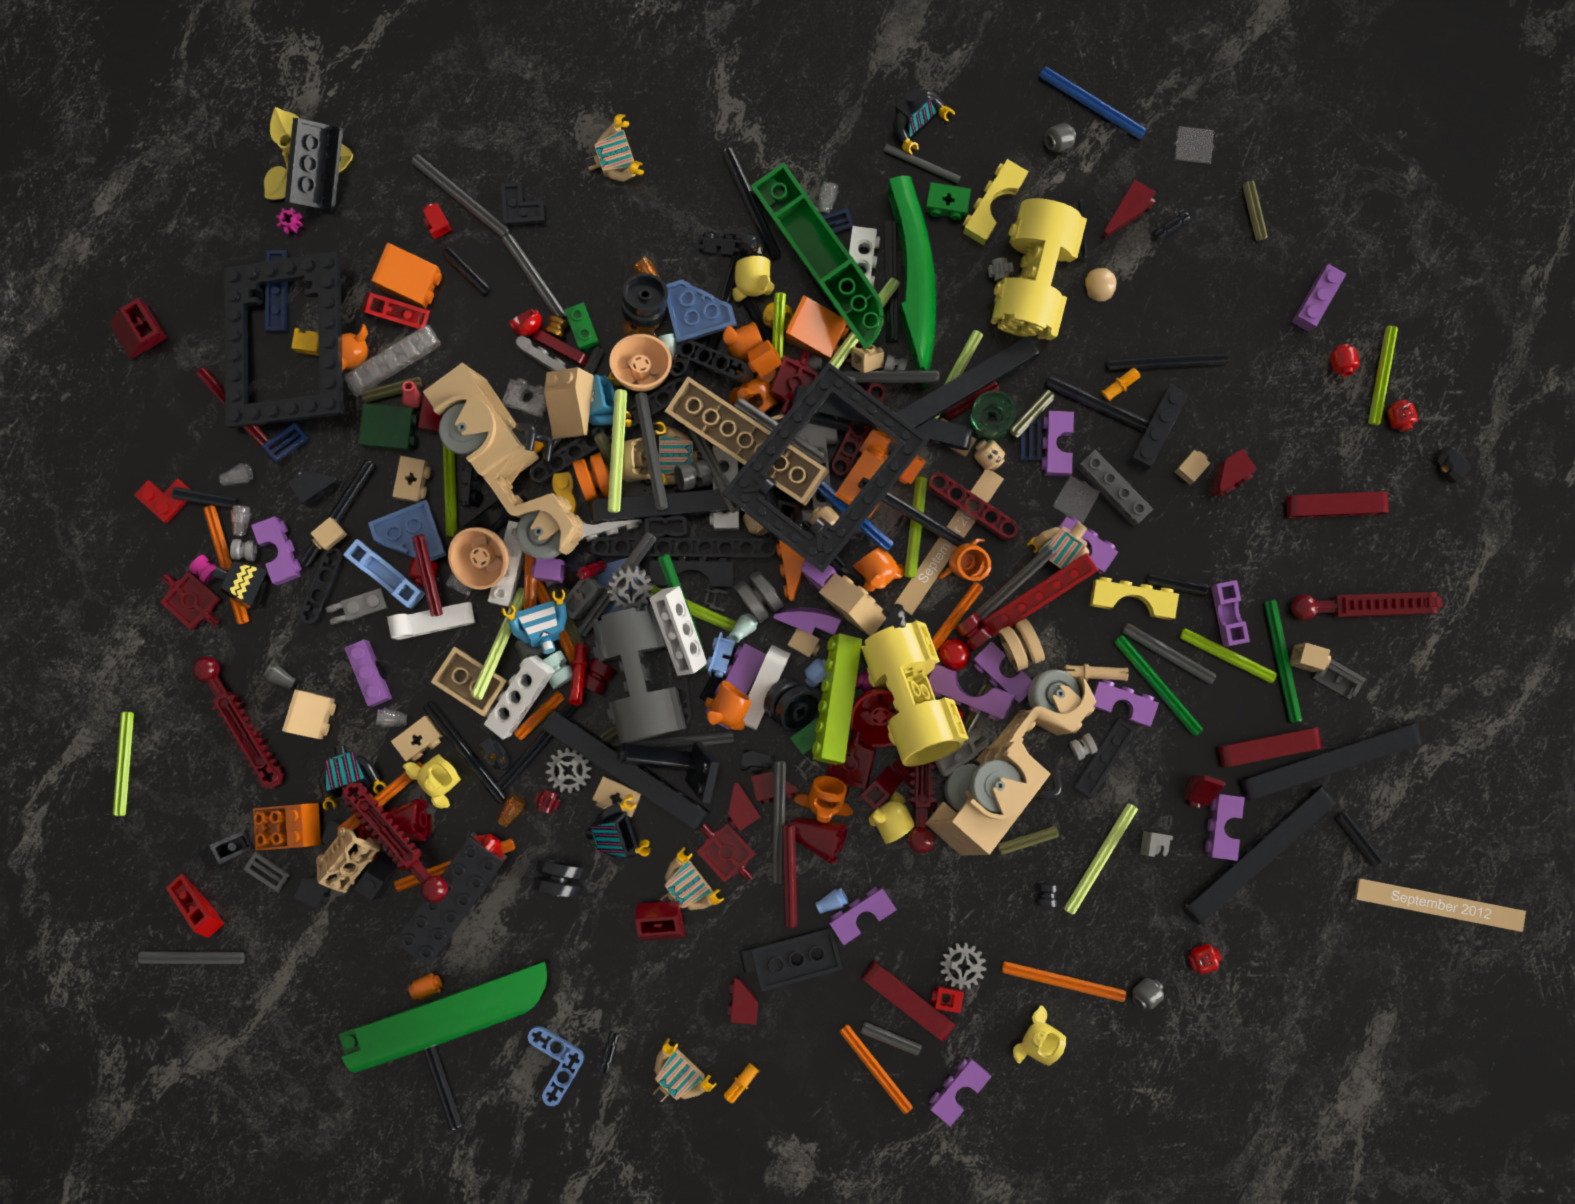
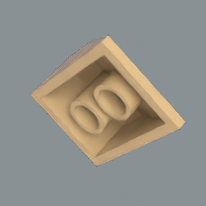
[544,367,594,439]
[282,689,336,739]

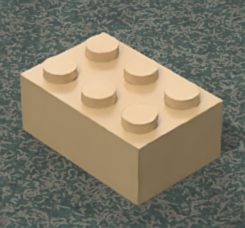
[819,573,886,637]
[431,647,509,717]

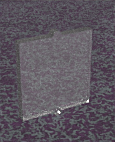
[1174,126,1215,164]
[1053,475,1100,523]

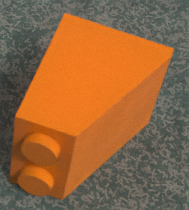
[371,243,442,309]
[786,295,849,362]
[835,444,890,518]

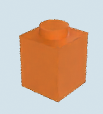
[747,340,782,377]

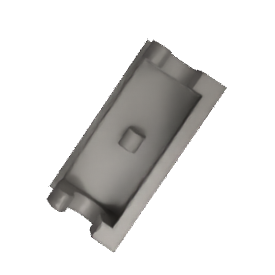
[1140,831,1173,857]

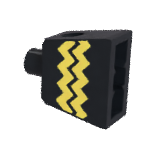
[212,561,267,610]

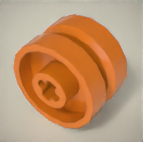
[573,452,610,505]

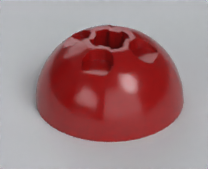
[850,688,899,748]

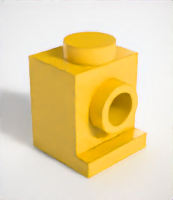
[291,328,319,356]

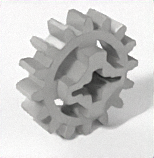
[607,565,653,610]
[546,747,592,793]
[940,942,986,990]

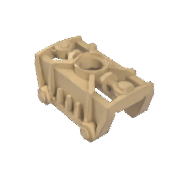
[316,827,380,893]

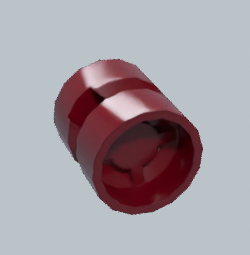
[955,612,993,651]
[584,658,617,696]

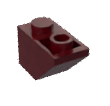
[860,765,903,810]
[751,772,798,804]
[727,977,758,1025]

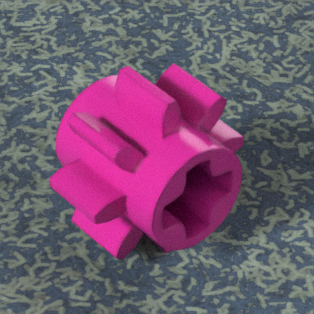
[276,207,303,234]

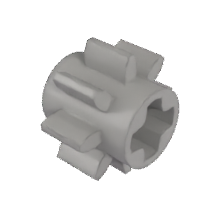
[988,258,1014,282]

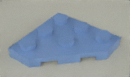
[666,279,737,344]
[368,500,446,561]

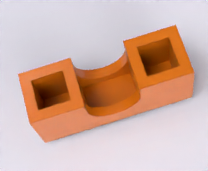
[859,429,927,484]

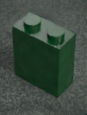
[358,403,419,452]

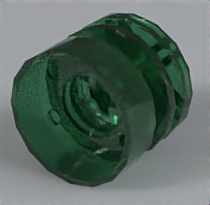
[969,390,1016,441]

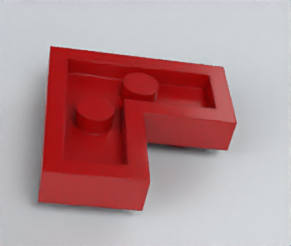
[134,478,191,523]

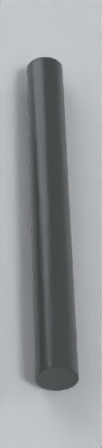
[884,144,961,184]

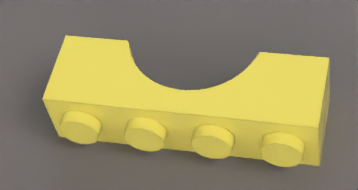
[963,159,1028,245]
[1089,577,1179,620]

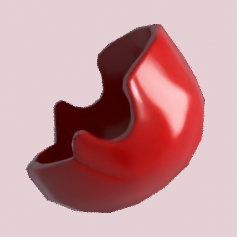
[509,309,542,336]
[938,638,971,672]

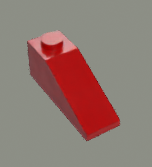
[360,291,430,330]
[166,873,224,938]

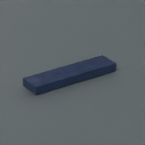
[264,250,288,332]

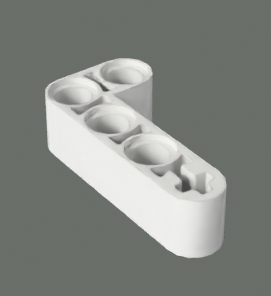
[387,602,475,640]
[743,645,791,730]

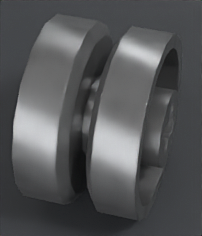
[733,569,784,623]

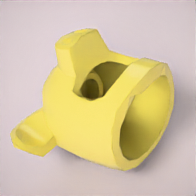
[732,256,774,302]
[403,754,461,809]
[869,792,915,844]
[1013,1005,1066,1066]

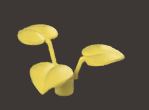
[264,108,353,200]

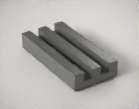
[243,851,291,893]

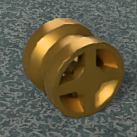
[544,315,569,339]

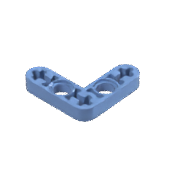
[528,1026,584,1106]

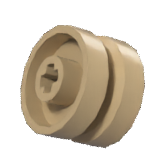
[998,619,1045,672]

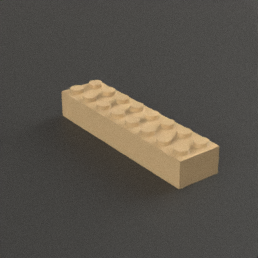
[665,377,829,506]

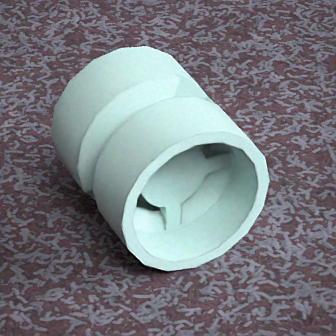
[543,651,573,690]

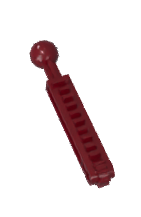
[1291,592,1443,621]
[192,656,284,789]
[908,763,936,853]
[341,782,448,903]

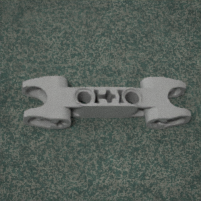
[798,423,842,523]

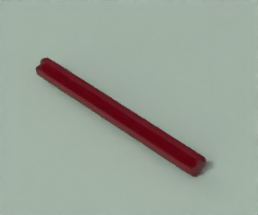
[196,367,282,463]

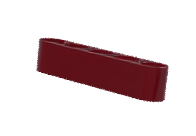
[829,383,886,477]
[928,473,1018,540]
[1286,492,1389,518]
[1218,727,1323,768]
[861,961,956,1042]

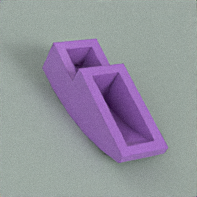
[773,607,843,635]

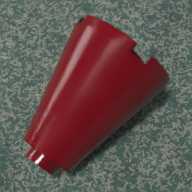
[372,798,432,841]
[789,817,848,865]

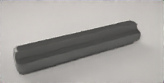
[861,1022,922,1056]

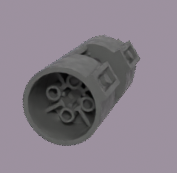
[591,605,687,744]

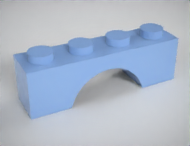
[343,539,425,610]

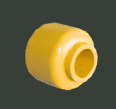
[763,302,793,330]

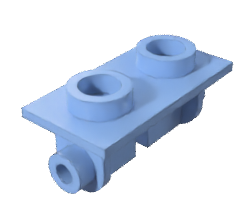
[706,632,735,678]

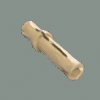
[1064,664,1129,681]

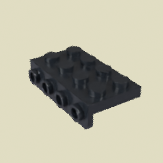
[285,118,343,210]

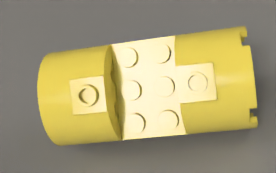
[991,198,1087,340]
[861,620,968,766]

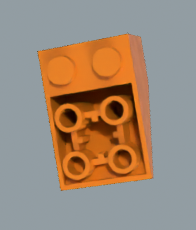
[776,540,805,604]
[253,803,321,851]

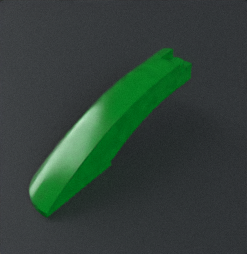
[751,162,884,350]
[887,176,936,390]
[338,962,547,1073]

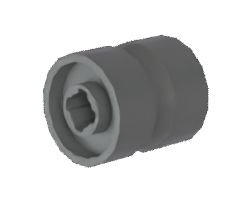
[674,459,712,491]

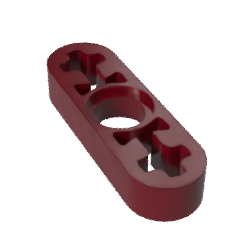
[532,329,589,367]

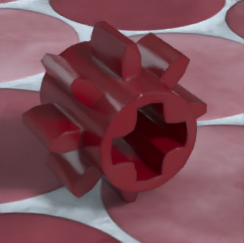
[533,789,561,814]

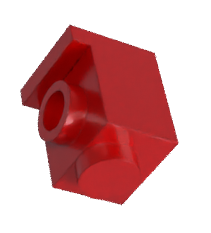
[423,203,452,239]
[931,986,964,1013]

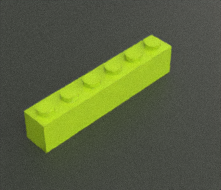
[812,633,862,765]

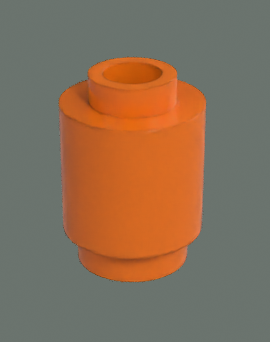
[408,973,442,1001]

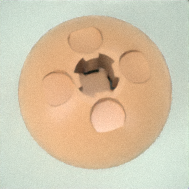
[610,334,672,392]
[448,527,509,590]

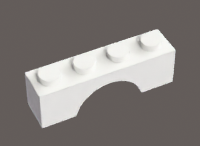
[574,514,643,546]

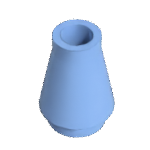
[816,888,848,914]

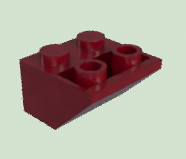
[110,298,166,359]
[1210,449,1257,498]
[635,901,685,941]

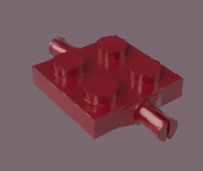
[769,351,819,416]
[160,571,221,630]
[826,729,876,797]
[696,823,756,883]

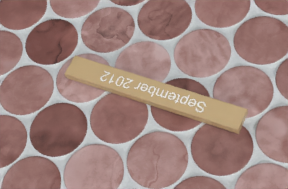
[894,469,1004,615]
[1354,878,1526,932]

